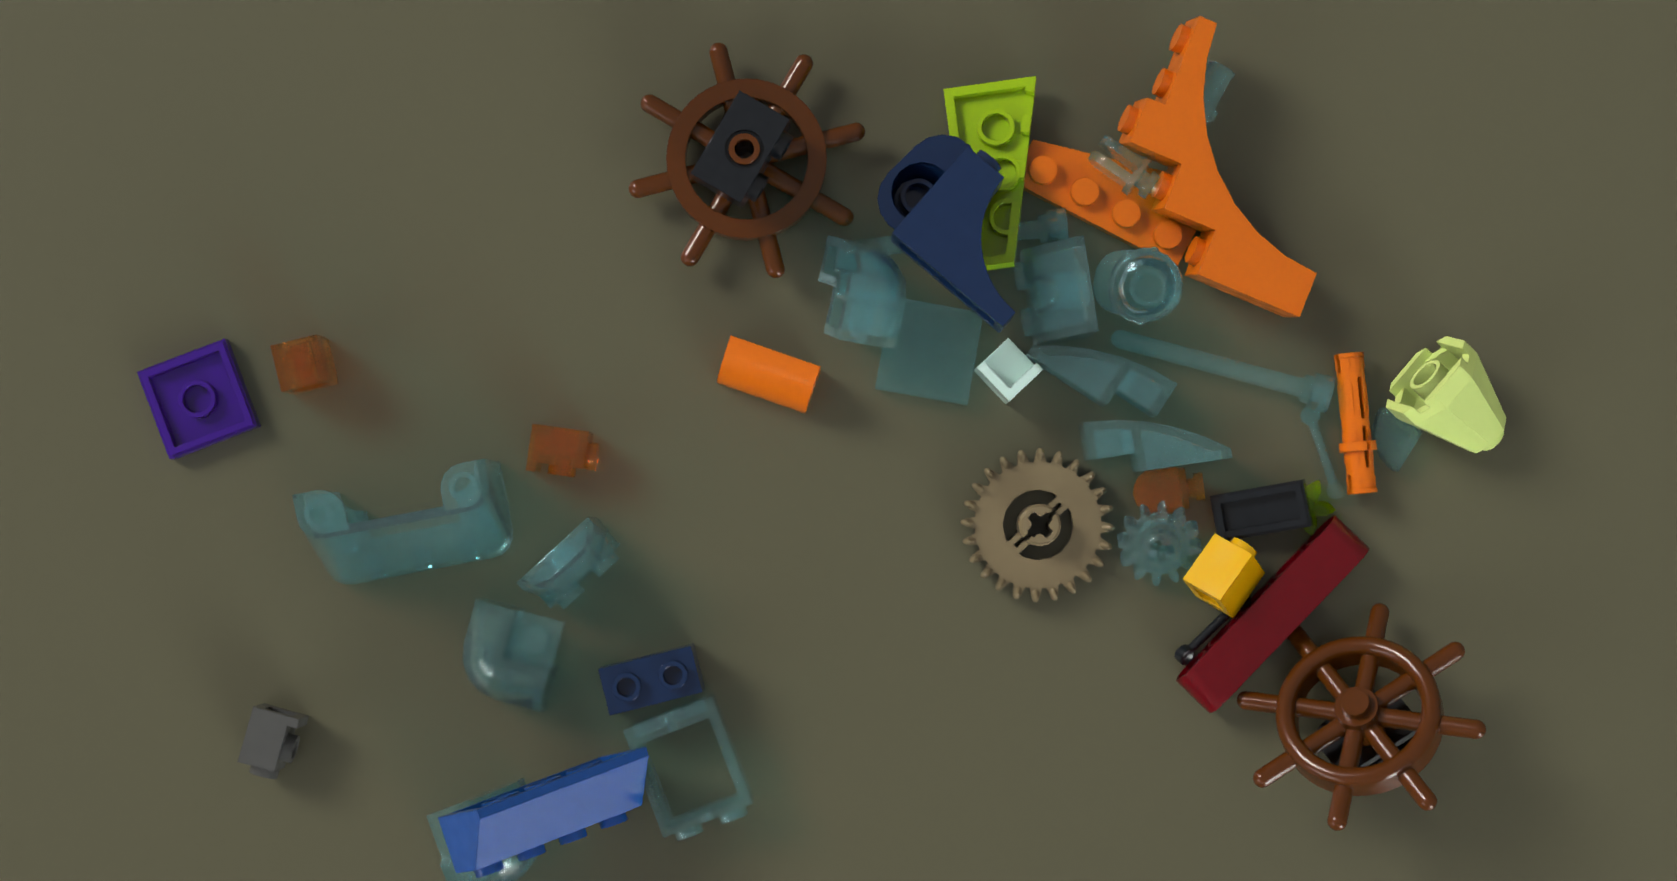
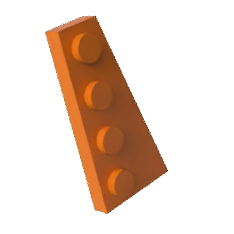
[1024,140,1196,269]

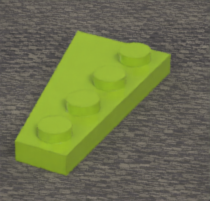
[943,76,1036,271]

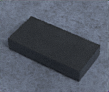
[1210,479,1313,540]

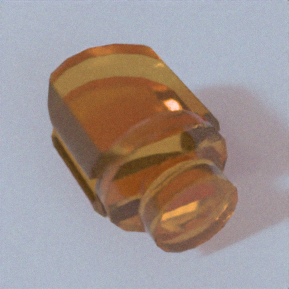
[1133,466,1206,515]

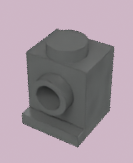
[237,703,309,779]

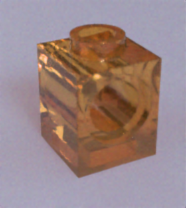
[270,334,339,395]

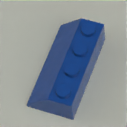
[438,746,649,878]

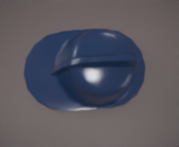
[877,134,972,230]

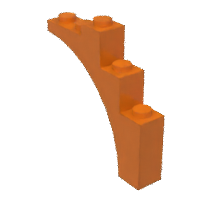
[1117,16,1317,317]

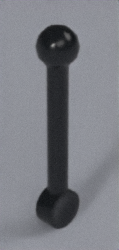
[1174,595,1251,665]

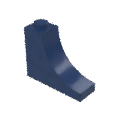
[891,146,1015,333]

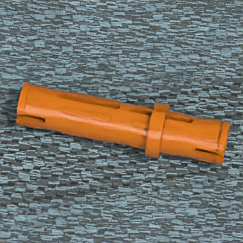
[1333,352,1378,495]

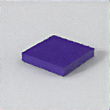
[137,338,261,460]

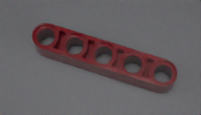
[1176,515,1370,713]

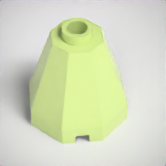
[1386,336,1506,453]

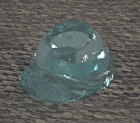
[1093,247,1184,326]

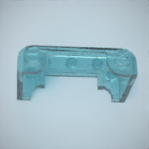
[292,459,513,584]

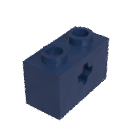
[598,643,705,716]

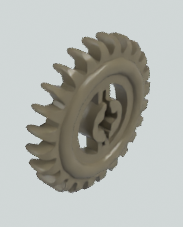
[960,448,1116,603]

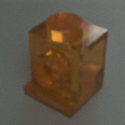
[526,424,600,478]

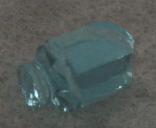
[1087,135,1160,199]

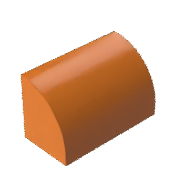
[717,335,821,414]

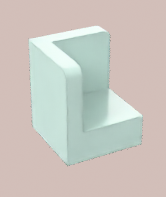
[974,338,1043,404]

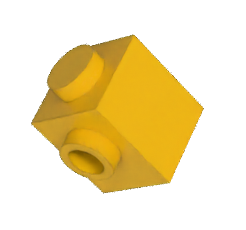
[1183,534,1265,618]

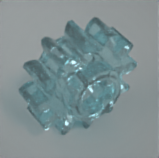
[1117,500,1202,586]

